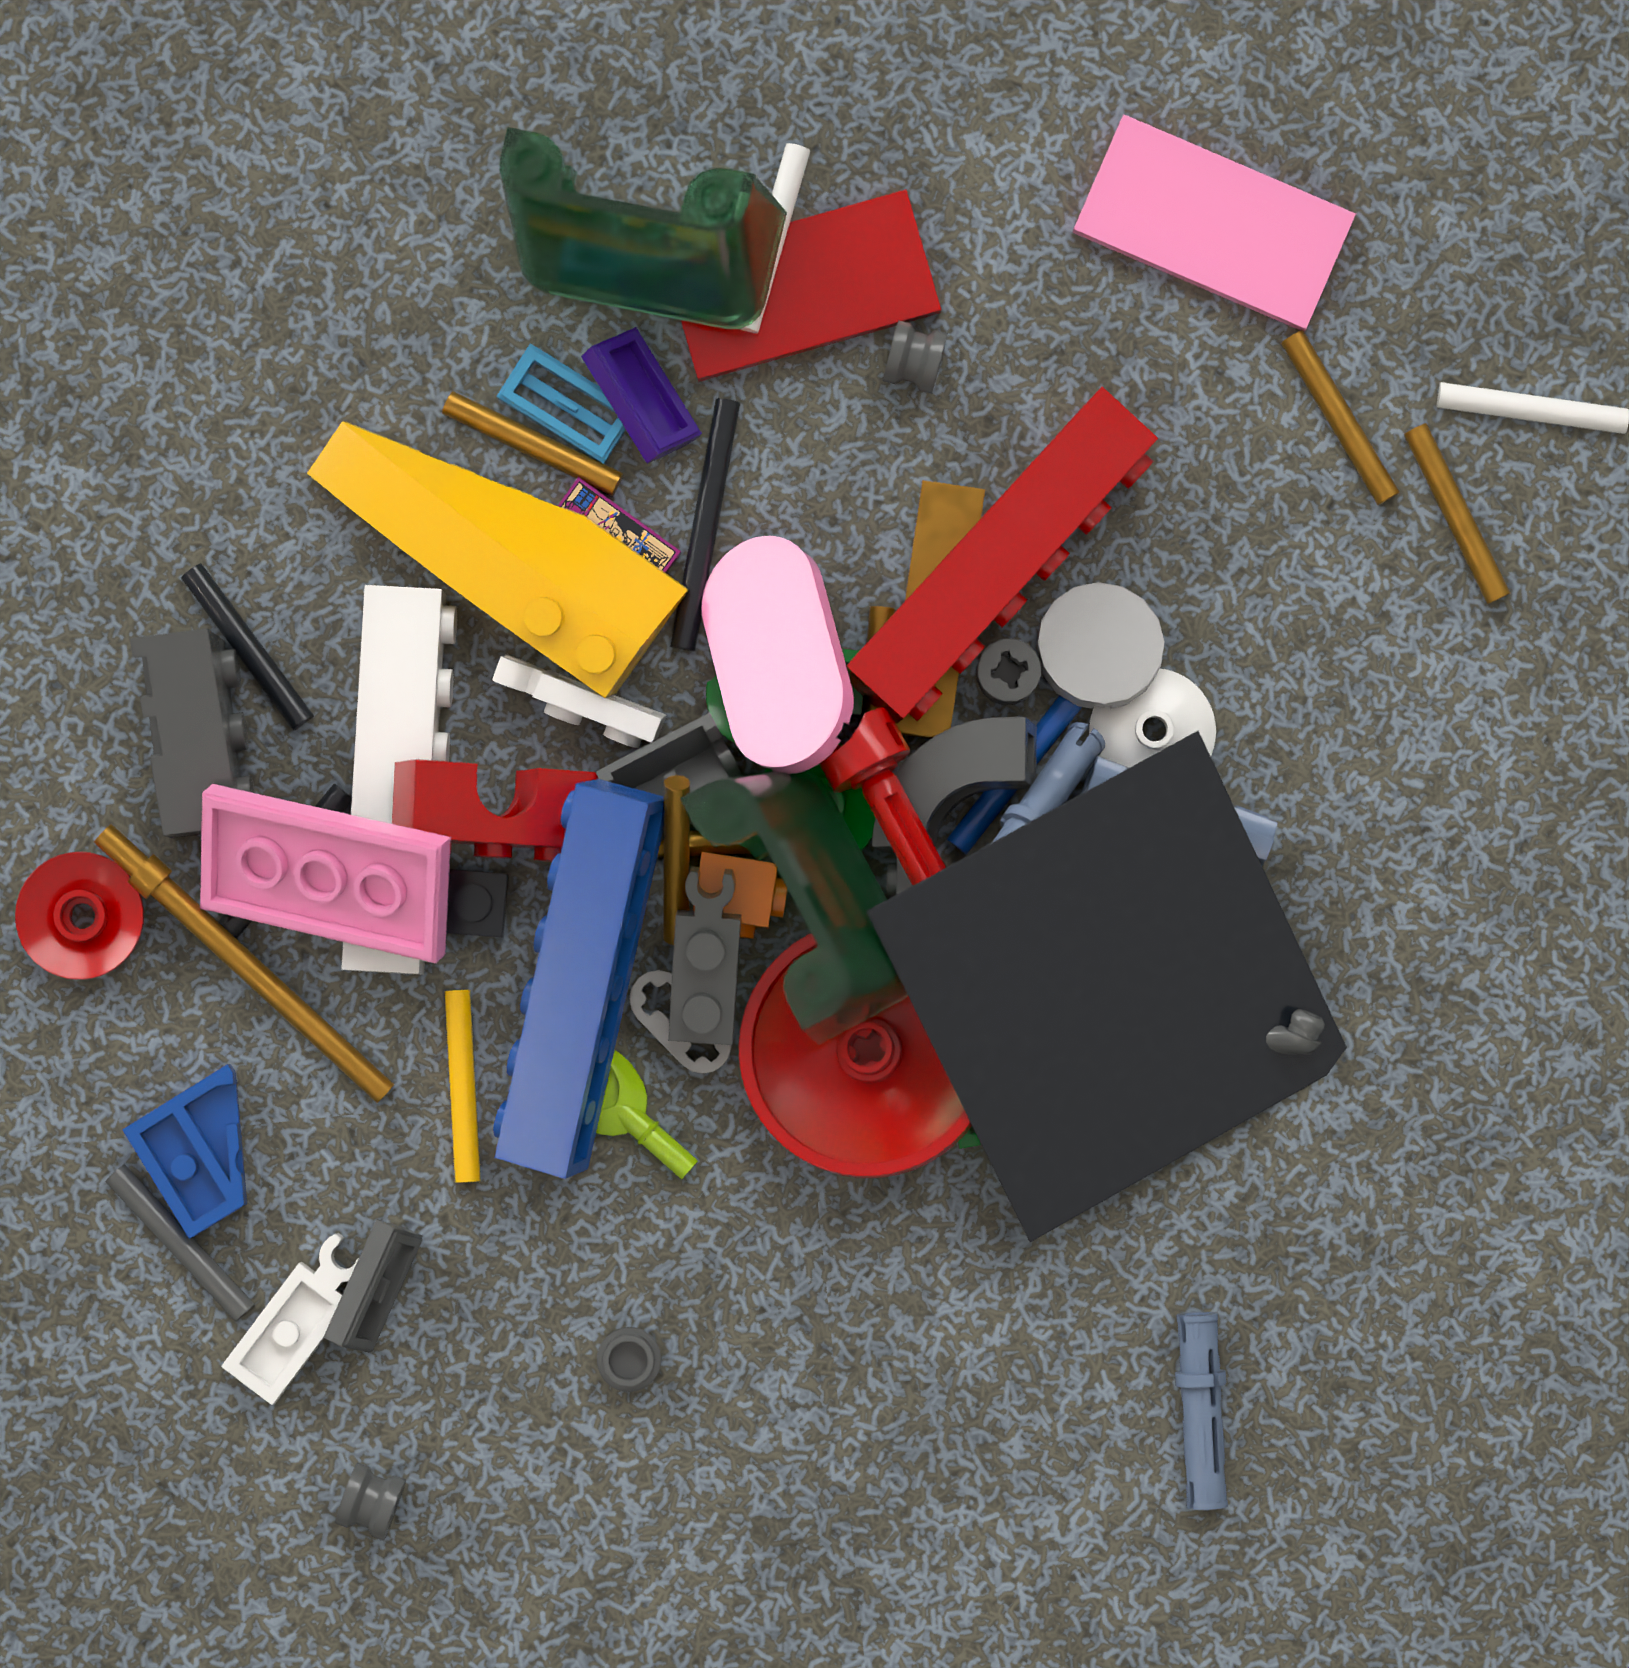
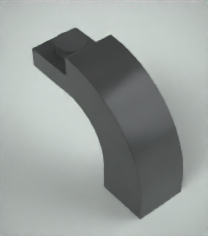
[872,717,1037,898]

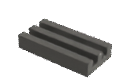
[323,1219,423,1353]

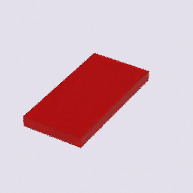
[663,189,941,382]

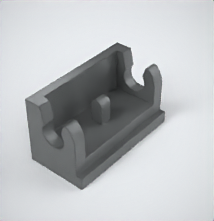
[596,712,751,841]

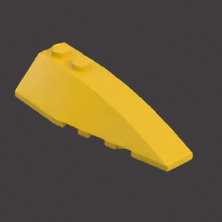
[307,421,689,698]

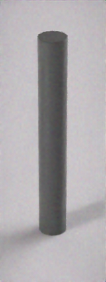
[105,1164,255,1322]

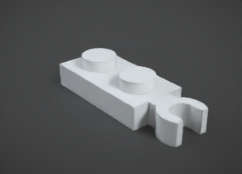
[492,654,667,748]
[221,1233,359,1405]

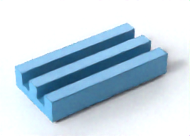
[496,343,626,464]

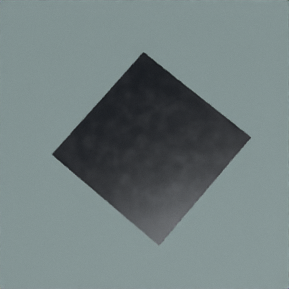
[866,730,1347,1242]

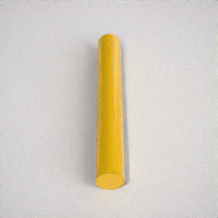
[445,990,481,1183]

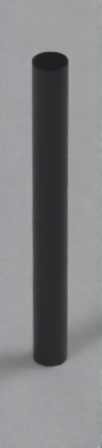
[670,398,741,652]

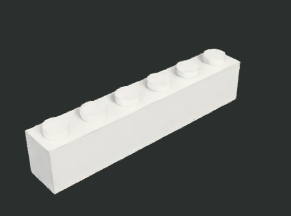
[342,585,457,975]

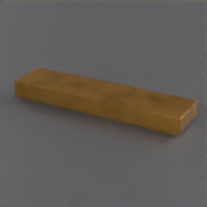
[896,480,985,739]

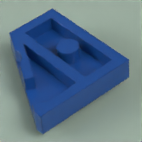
[122,1064,247,1239]

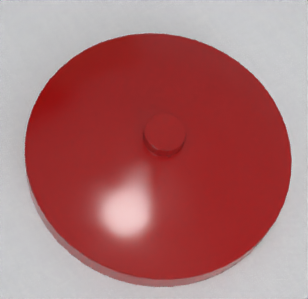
[739,920,972,1178]

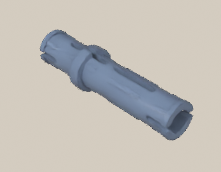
[993,722,1105,842]
[1175,1312,1228,1510]

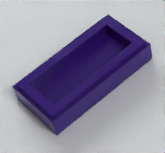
[581,327,702,464]

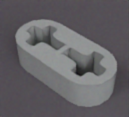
[629,970,732,1074]

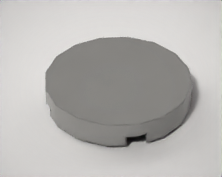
[1037,582,1165,709]

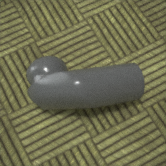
[1266,1009,1325,1054]

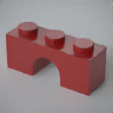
[392,759,598,862]

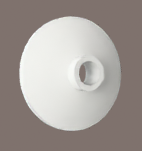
[1089,669,1216,767]

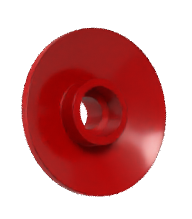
[15,852,144,980]

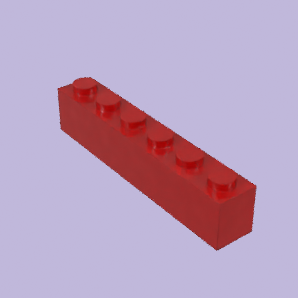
[846,386,1158,724]

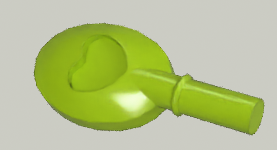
[596,1050,698,1180]

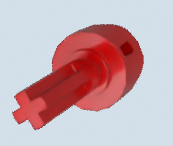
[819,707,946,885]

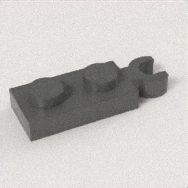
[668,866,742,1045]

